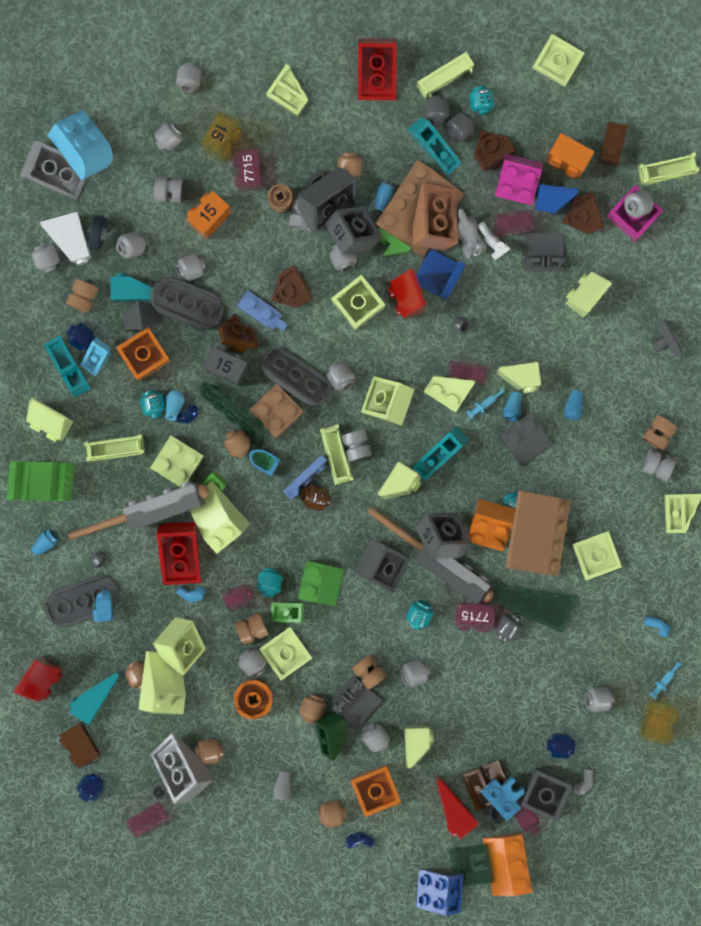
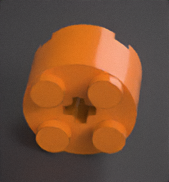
[234,679,273,719]

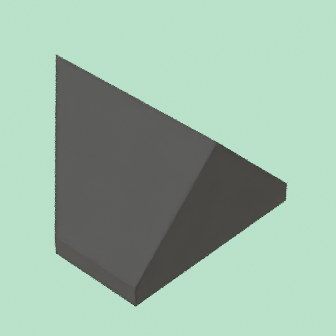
[123,300,163,332]

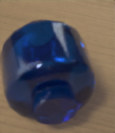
[66,322,96,351]
[546,733,575,759]
[76,773,105,803]

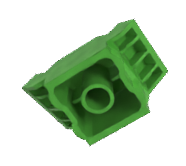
[6,461,75,501]

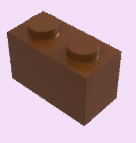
[598,122,627,167]
[59,722,101,768]

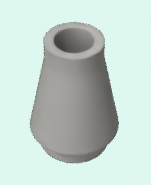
[273,772,291,800]

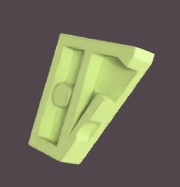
[266,64,308,116]
[424,375,476,412]
[664,494,701,533]

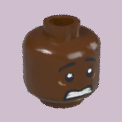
[301,484,331,511]

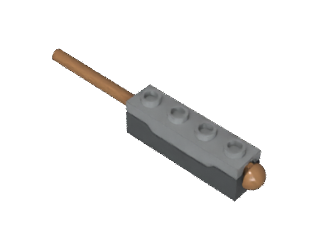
[68,481,209,540]
[367,506,494,605]

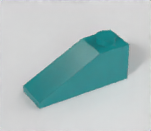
[407,117,462,175]
[110,273,152,302]
[412,426,470,482]
[69,672,121,725]

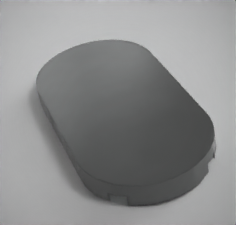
[150,277,224,330]
[261,348,330,405]
[44,575,120,627]

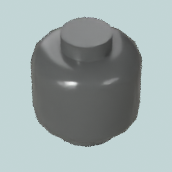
[425,96,450,126]
[446,113,475,142]
[495,612,523,642]

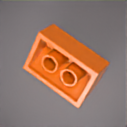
[482,832,532,896]

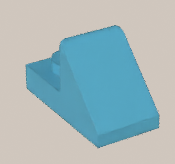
[80,337,112,376]

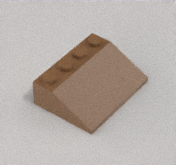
[376,160,464,258]
[506,491,570,576]

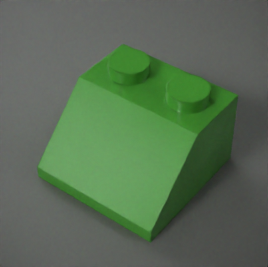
[298,561,344,606]

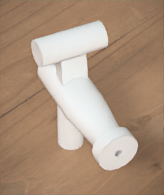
[478,222,510,261]

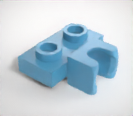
[481,776,525,821]

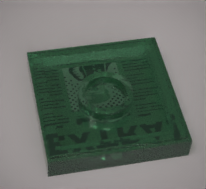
[449,843,494,887]

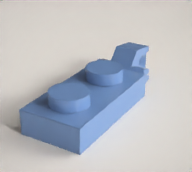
[237,291,288,332]
[283,455,327,499]

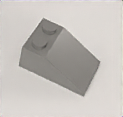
[20,141,85,200]
[150,733,213,804]

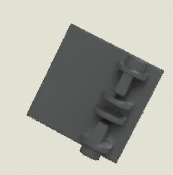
[525,233,565,272]
[328,675,382,729]

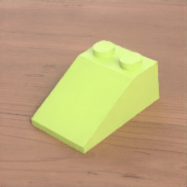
[26,399,74,442]
[190,481,250,553]
[139,651,186,714]

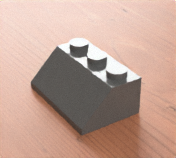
[298,167,356,234]

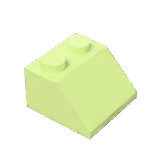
[565,272,612,318]
[497,362,541,393]
[361,376,414,426]
[378,461,422,500]
[153,617,206,675]
[404,725,433,768]

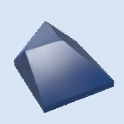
[535,184,578,216]

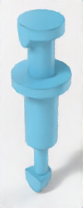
[466,388,505,420]
[649,662,682,700]

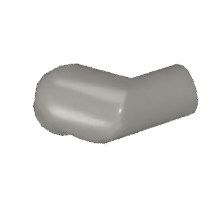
[573,769,594,795]

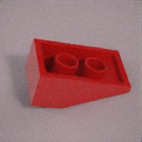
[358,38,397,100]
[388,268,426,319]
[156,522,201,585]
[13,656,63,702]
[435,775,478,839]

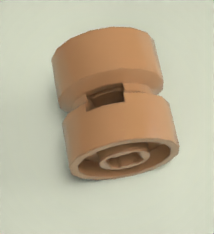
[268,184,293,213]
[65,279,99,313]
[642,415,678,451]
[234,612,269,646]
[352,653,387,690]

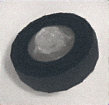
[86,215,109,250]

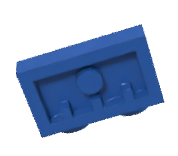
[416,249,466,300]
[416,869,463,916]

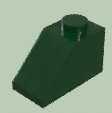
[315,712,348,761]

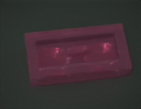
[448,361,488,386]
[125,801,169,838]

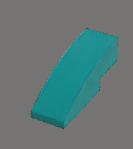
[44,335,91,398]

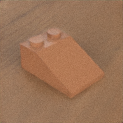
[413,183,458,251]

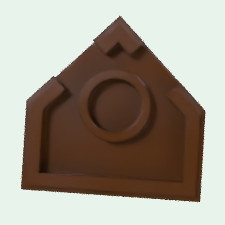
[474,130,516,172]
[563,192,605,234]
[271,265,314,308]
[218,313,259,353]

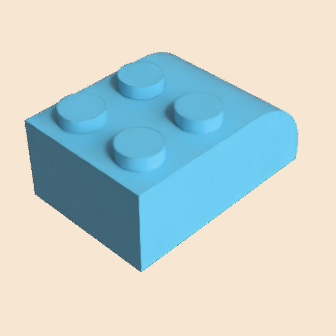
[48,109,113,180]

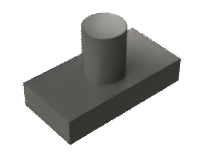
[652,320,683,357]

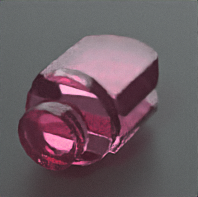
[516,807,541,836]

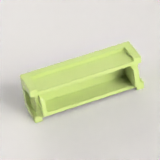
[417,52,474,98]
[638,152,700,186]
[320,424,353,485]
[84,434,145,462]

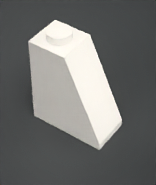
[40,212,92,265]

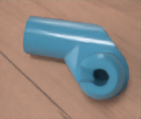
[176,586,206,602]
[644,616,671,637]

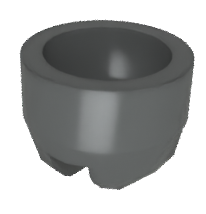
[452,317,469,333]
[91,551,108,568]
[152,784,168,800]
[483,805,500,821]

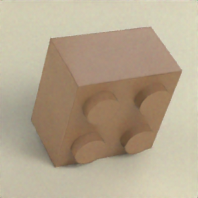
[249,384,304,439]

